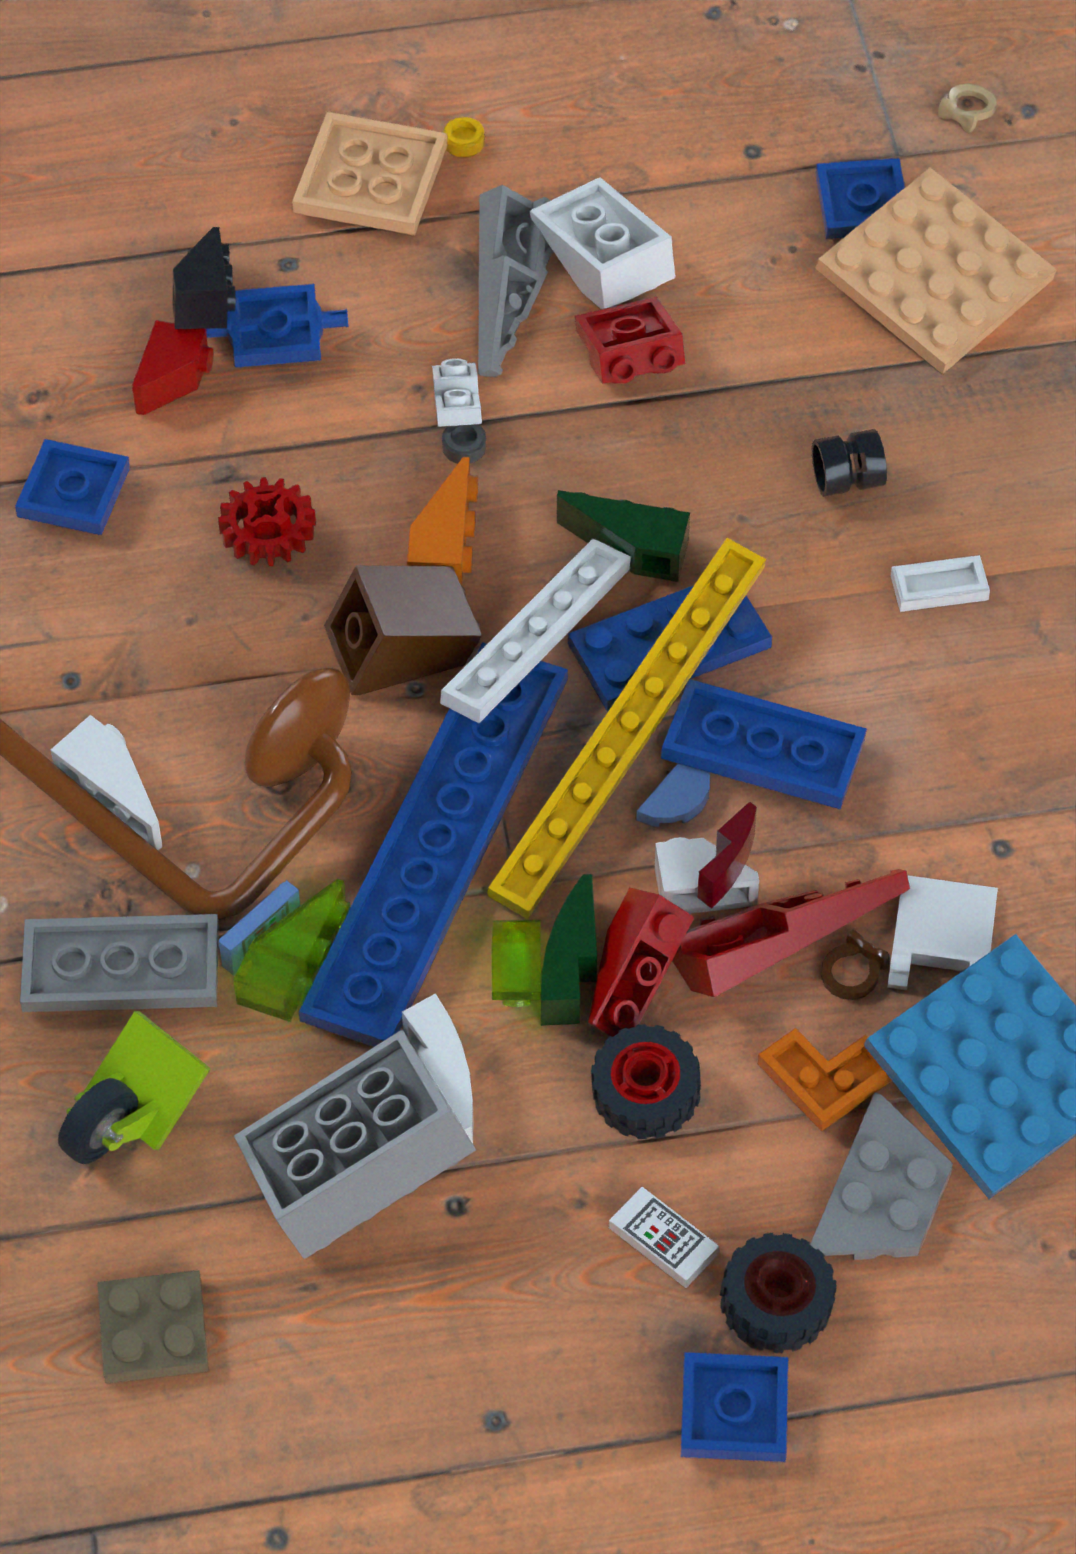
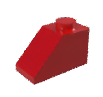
[132,320,214,415]

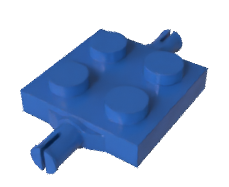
[206,284,349,368]

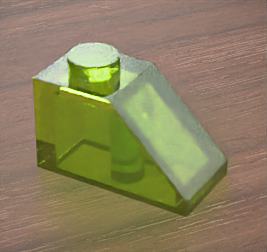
[491,920,541,1007]

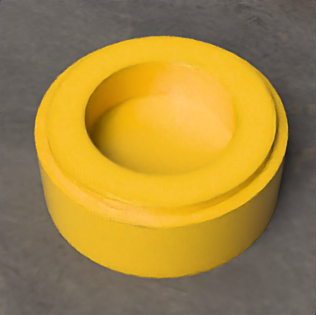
[443,117,485,158]

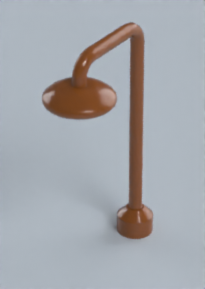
[0,668,352,920]

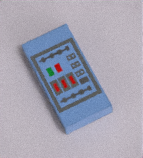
[218,880,302,976]

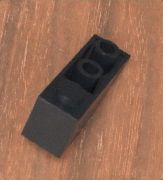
[172,227,236,329]

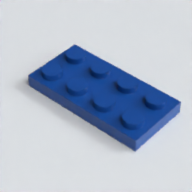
[568,585,772,712]
[661,679,867,810]

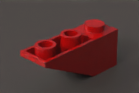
[588,888,695,1037]

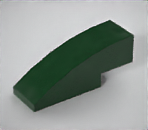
[541,874,597,1026]

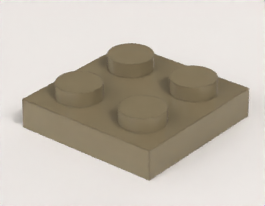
[97,1270,209,1384]

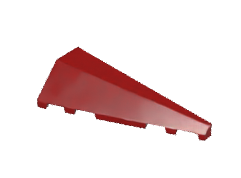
[672,869,910,997]

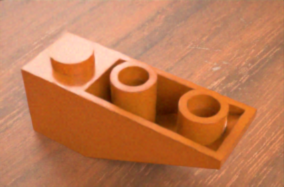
[407,457,478,586]

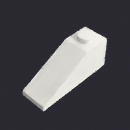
[51,715,163,850]

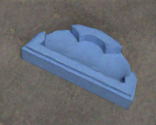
[636,763,710,827]

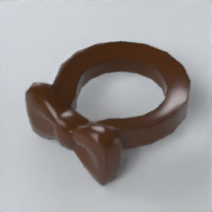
[821,930,890,1000]

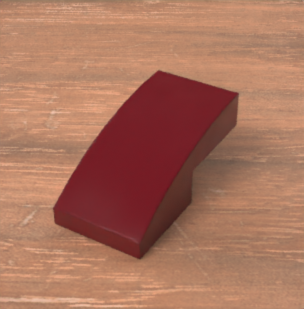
[697,802,757,909]

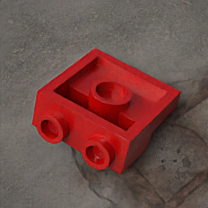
[575,297,685,384]

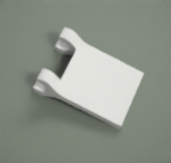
[888,875,998,990]

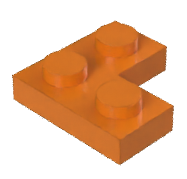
[757,1028,892,1132]

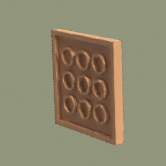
[816,167,1057,374]

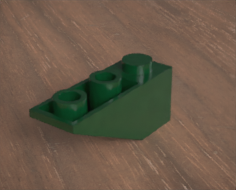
[557,490,690,582]

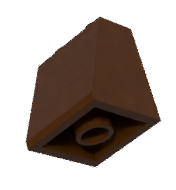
[324,565,482,695]

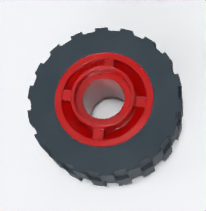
[591,1024,701,1140]

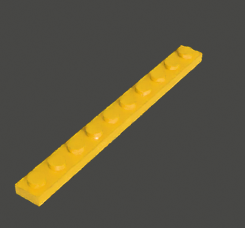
[487,538,766,919]

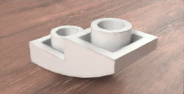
[432,359,482,427]

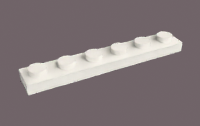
[440,539,631,723]

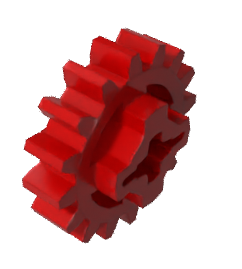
[218,477,316,567]

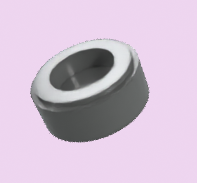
[442,424,486,463]

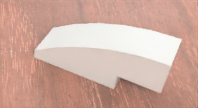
[402,993,474,1144]

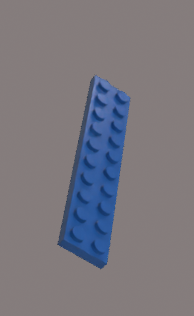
[299,642,568,1047]

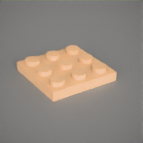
[292,112,447,235]

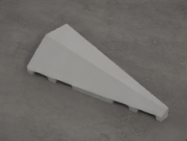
[478,185,554,377]

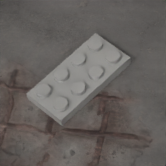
[20,914,219,1012]

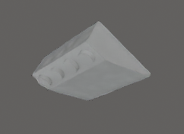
[234,1029,476,1259]

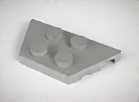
[810,1092,953,1260]

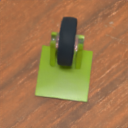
[58,1011,211,1164]

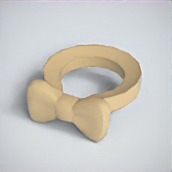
[938,84,997,133]

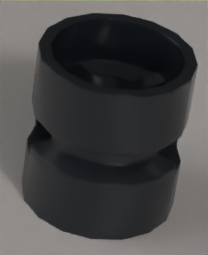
[811,429,887,497]

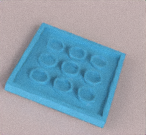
[864,934,1076,1199]

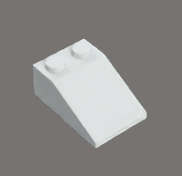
[530,177,675,309]

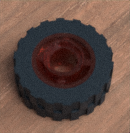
[720,1233,837,1353]

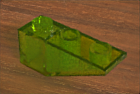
[233,879,351,1022]

